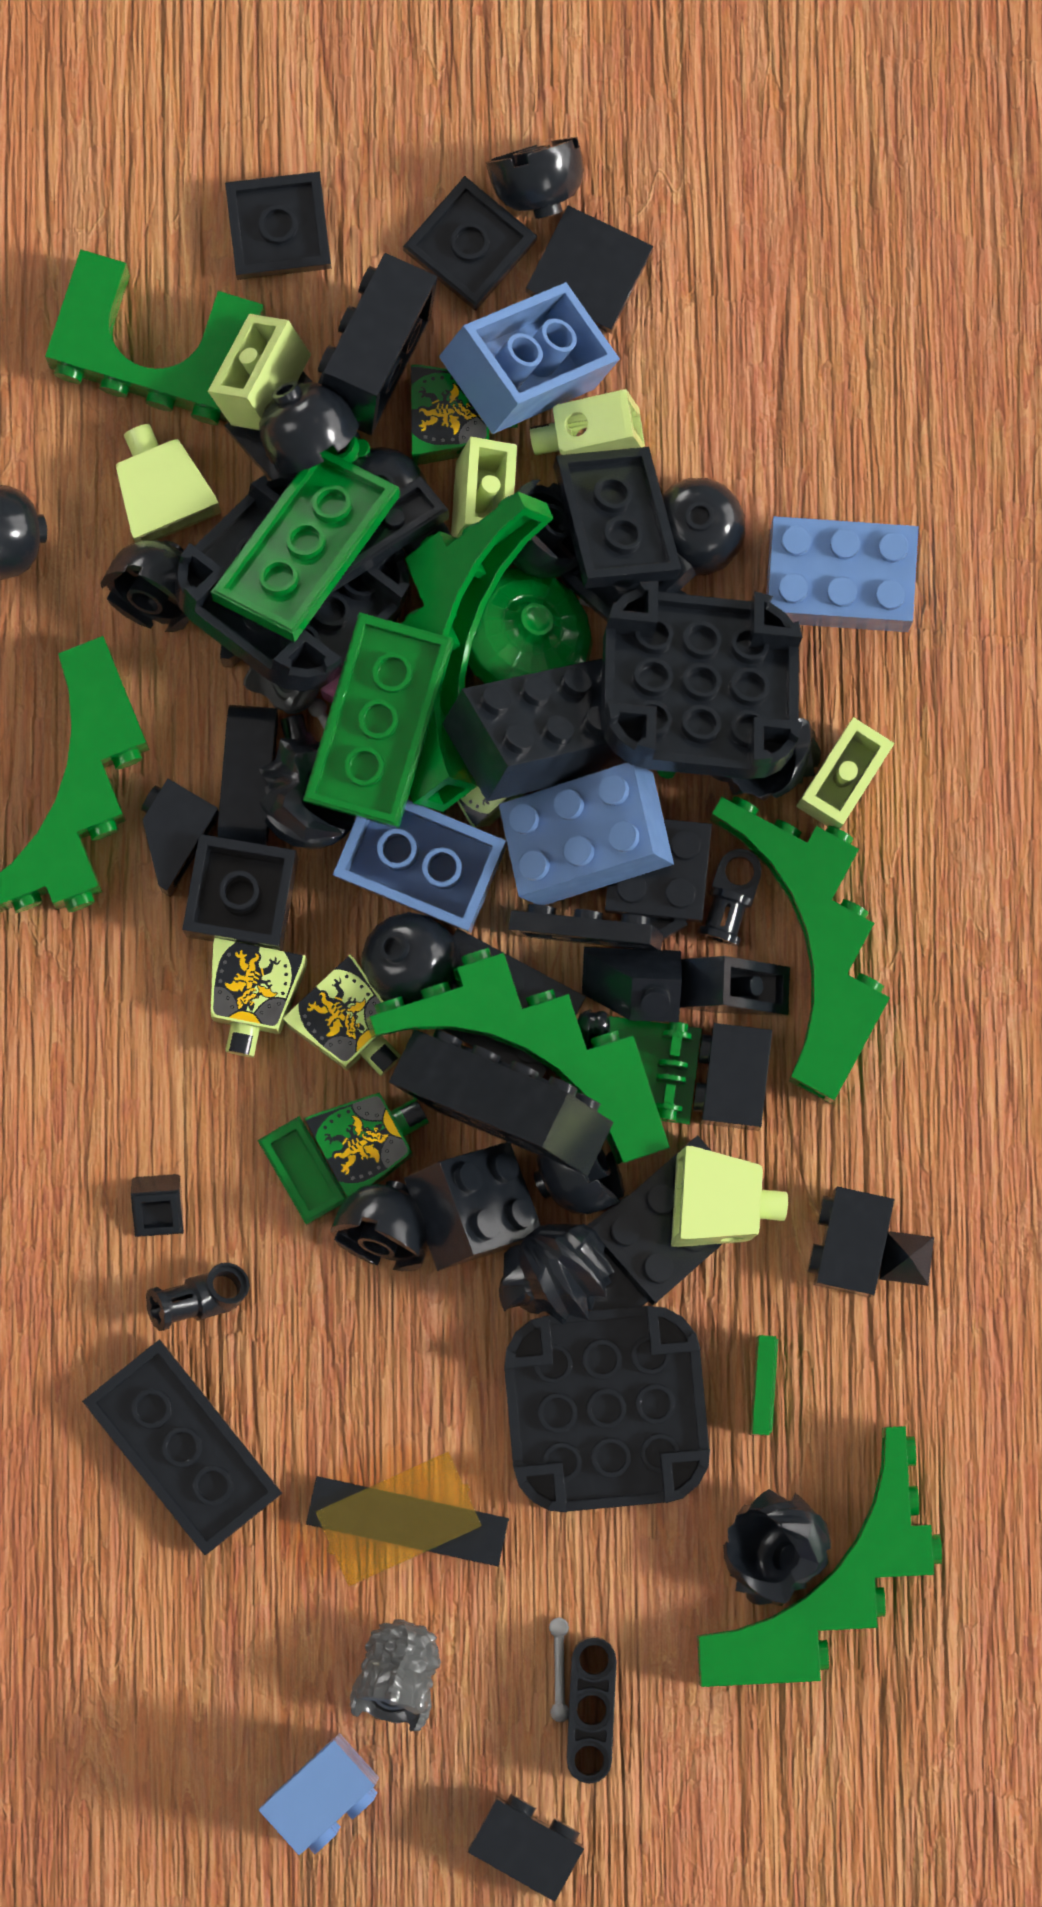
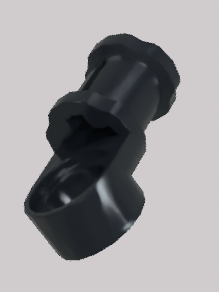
[697,849,762,946]
[146,1262,250,1331]

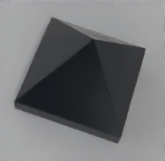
[879,1231,934,1286]

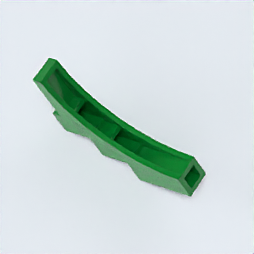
[401,492,553,812]
[0,636,150,913]
[710,796,890,1104]
[366,948,670,1164]
[697,1426,942,1687]

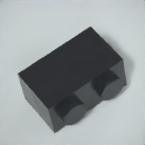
[693,1023,773,1131]
[807,1187,895,1298]
[468,1794,584,1902]

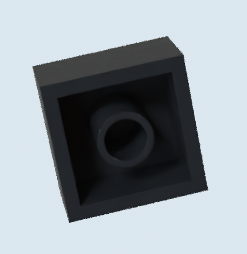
[182,834,299,951]
[404,1142,541,1271]

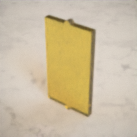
[316,1451,482,1586]

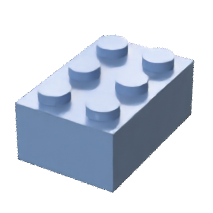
[439,282,620,434]
[766,516,919,632]
[499,762,674,905]
[333,800,508,933]
[258,1733,379,1855]

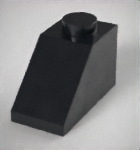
[141,779,219,897]
[582,947,682,1022]
[680,956,790,1016]

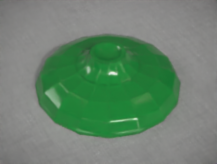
[468,568,593,684]

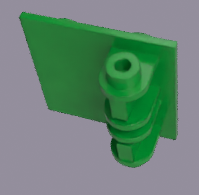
[609,1016,702,1125]

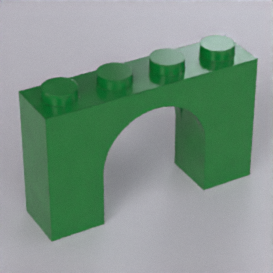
[45,249,266,425]

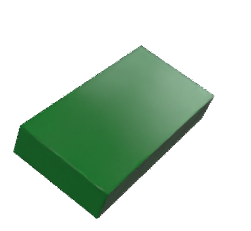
[257,1116,347,1225]
[750,1335,779,1436]

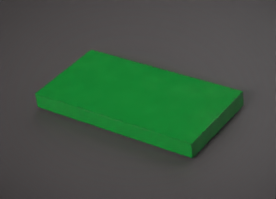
[211,450,400,642]
[303,612,455,829]

